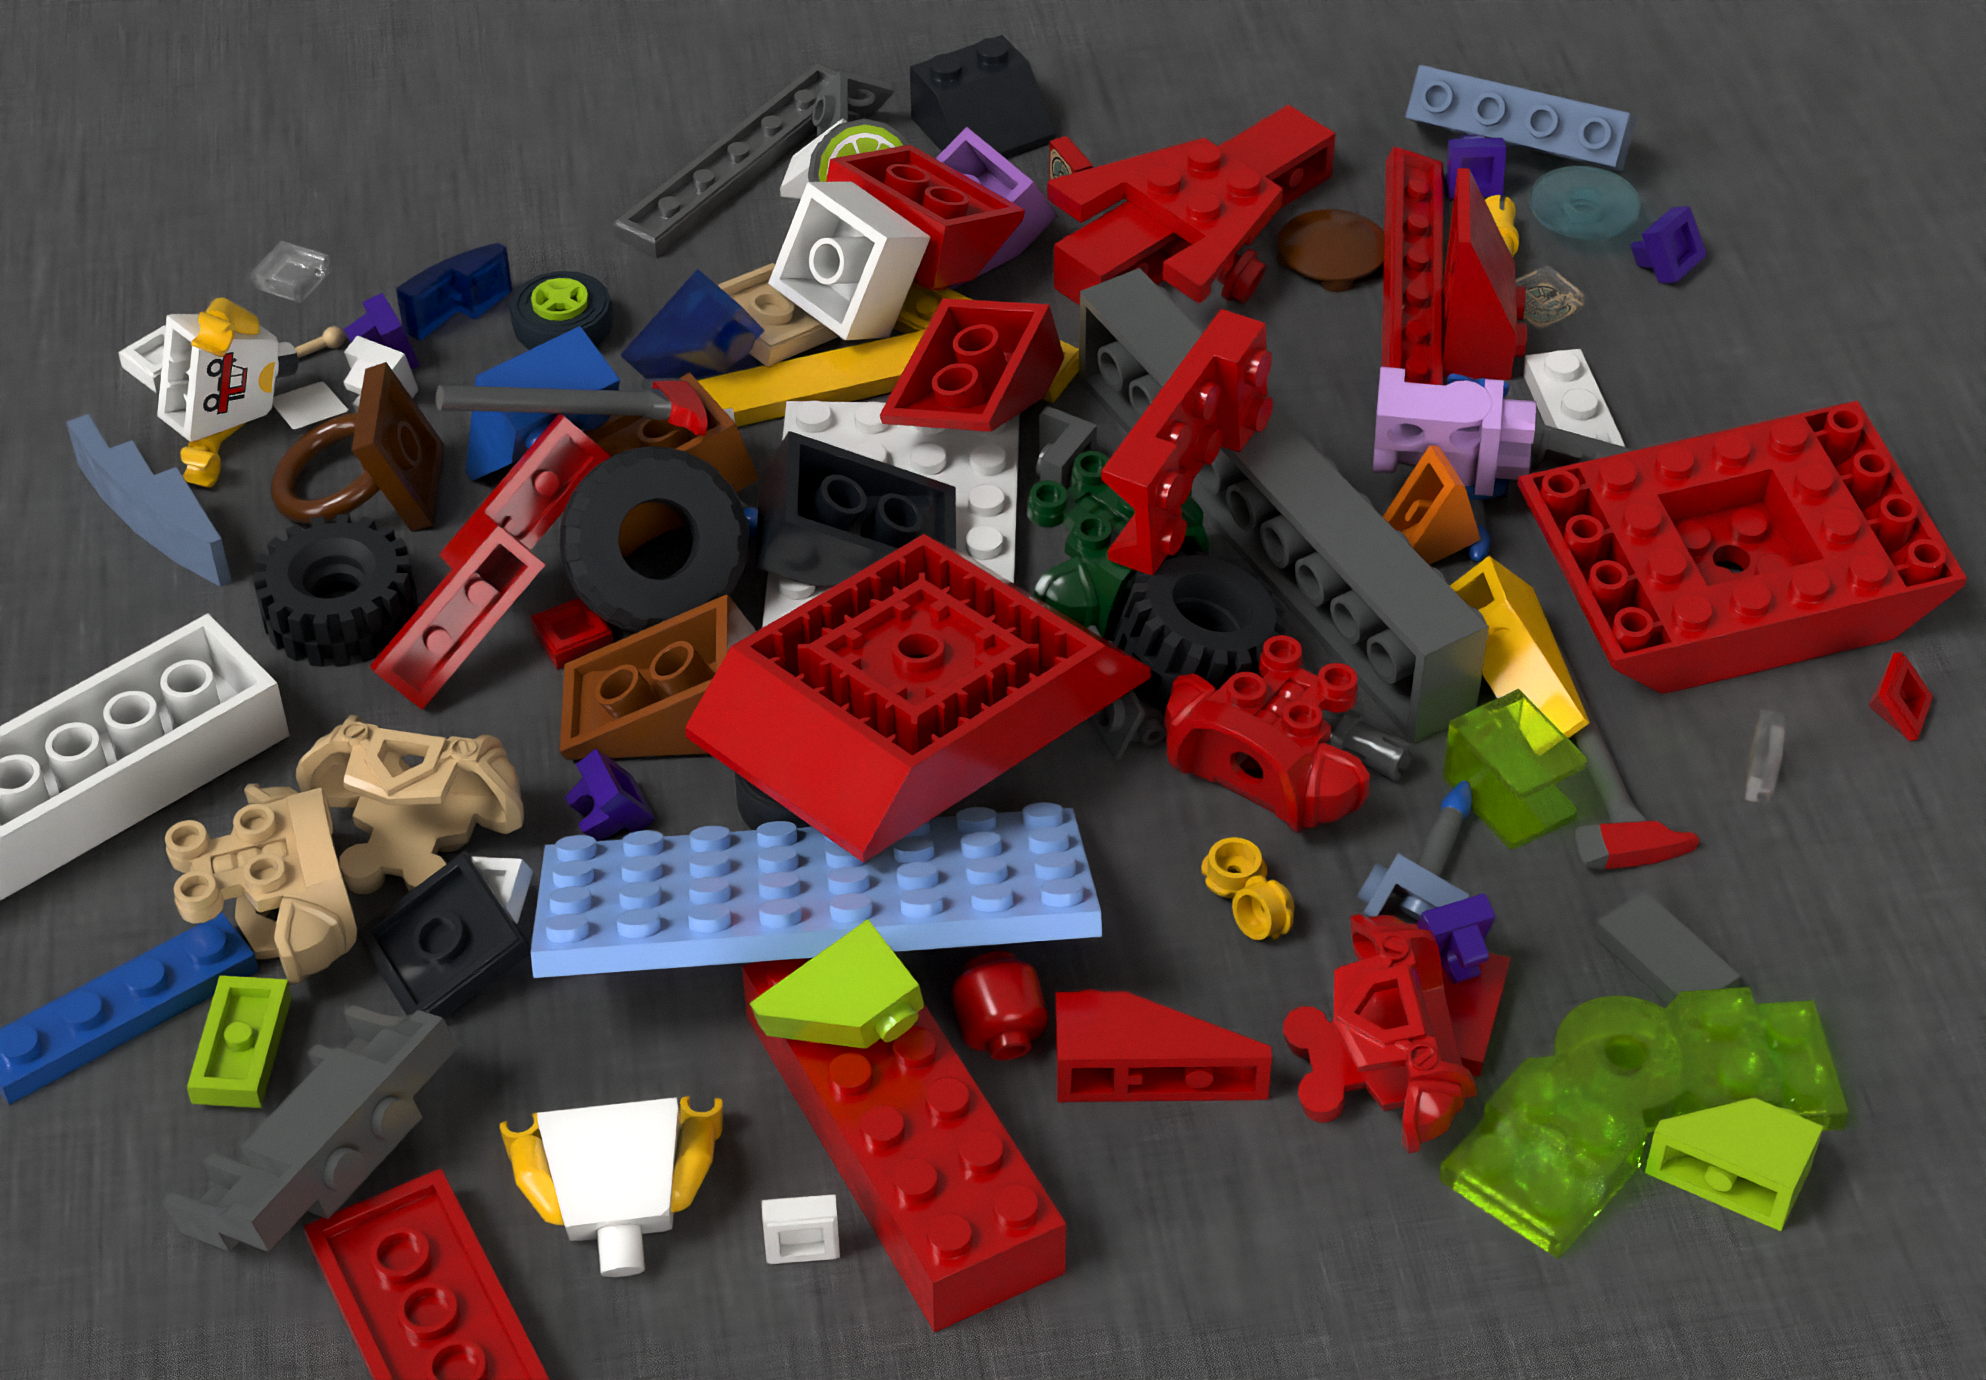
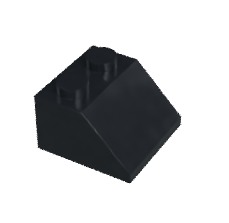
[910,35,1056,159]

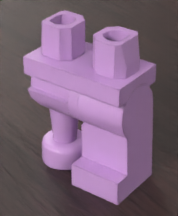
[1372,367,1536,496]

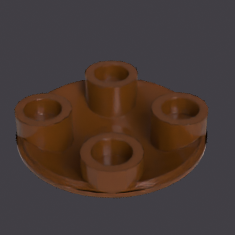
[1277,209,1385,293]

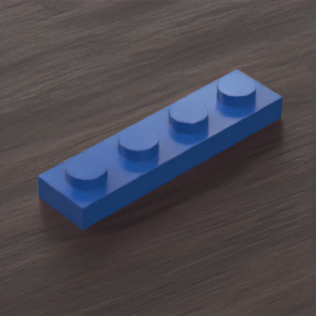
[0,912,259,1105]

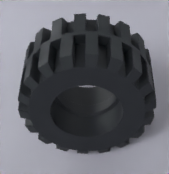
[1113,551,1287,708]

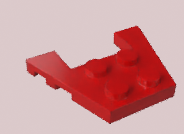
[1047,137,1283,304]

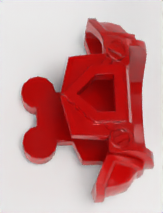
[1164,635,1370,835]
[1283,913,1477,1154]

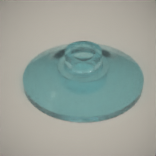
[1529,166,1641,240]

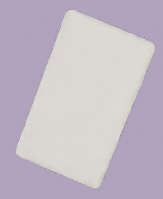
[272,382,348,429]

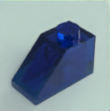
[620,269,765,379]

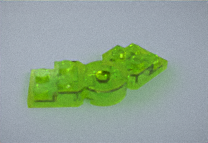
[1439,987,1849,1259]

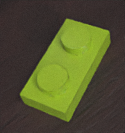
[187,976,292,1108]

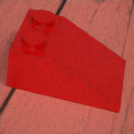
[1443,168,1527,380]
[879,298,1065,432]

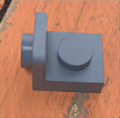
[1357,853,1469,920]

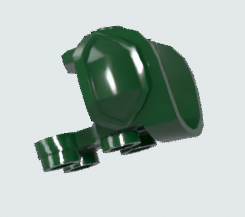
[1027,451,1210,638]

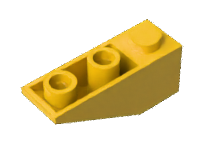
[1450,556,1590,759]

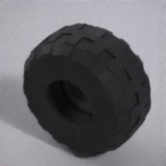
[559,446,750,633]

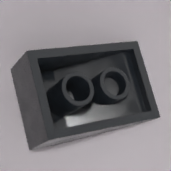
[755,431,956,585]

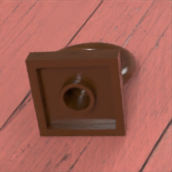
[271,362,444,532]

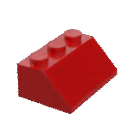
[826,145,1025,291]

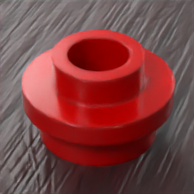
[1217,248,1267,304]

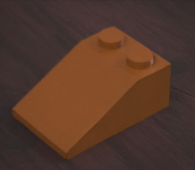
[559,594,756,760]

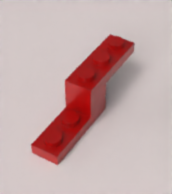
[370,414,610,710]

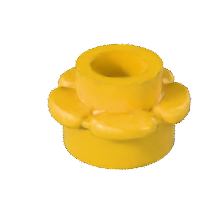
[1201,837,1267,899]
[1232,875,1295,940]

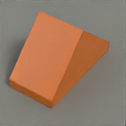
[1383,445,1481,565]

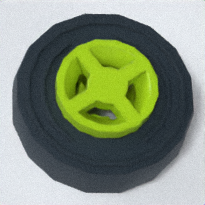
[510,271,614,350]

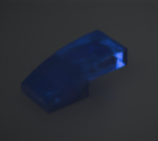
[396,243,513,341]

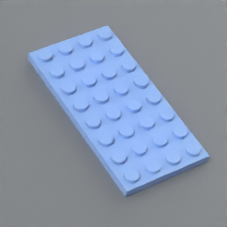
[531,802,1102,978]

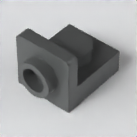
[1036,406,1097,490]

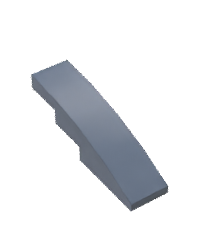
[66,414,232,587]

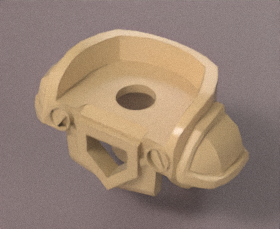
[296,715,524,894]
[165,783,357,986]

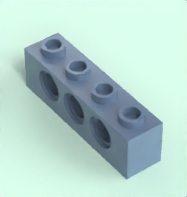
[1405,65,1636,171]

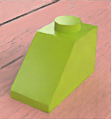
[750,919,925,1049]
[1645,1098,1824,1231]

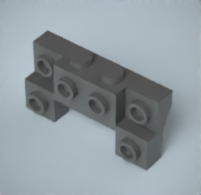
[162,1004,458,1252]

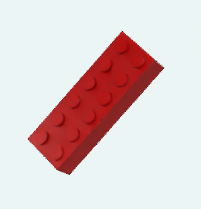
[742,958,1066,1333]

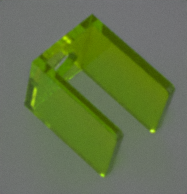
[1442,688,1587,849]

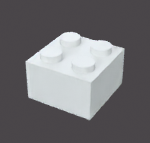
[768,182,931,340]

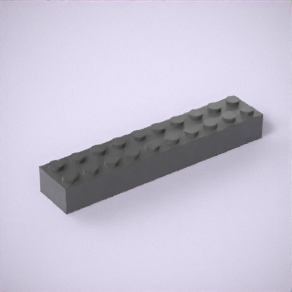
[1078,268,1489,744]

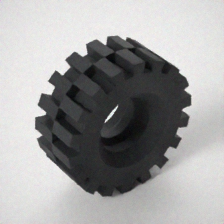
[253,514,418,667]

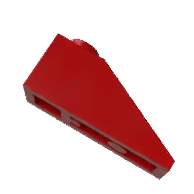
[1055,989,1272,1102]

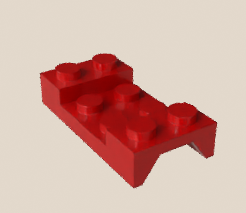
[1101,309,1273,576]

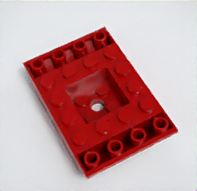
[1517,400,1967,694]
[685,534,1151,863]

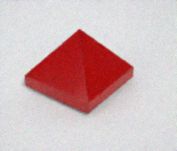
[1868,651,1933,742]

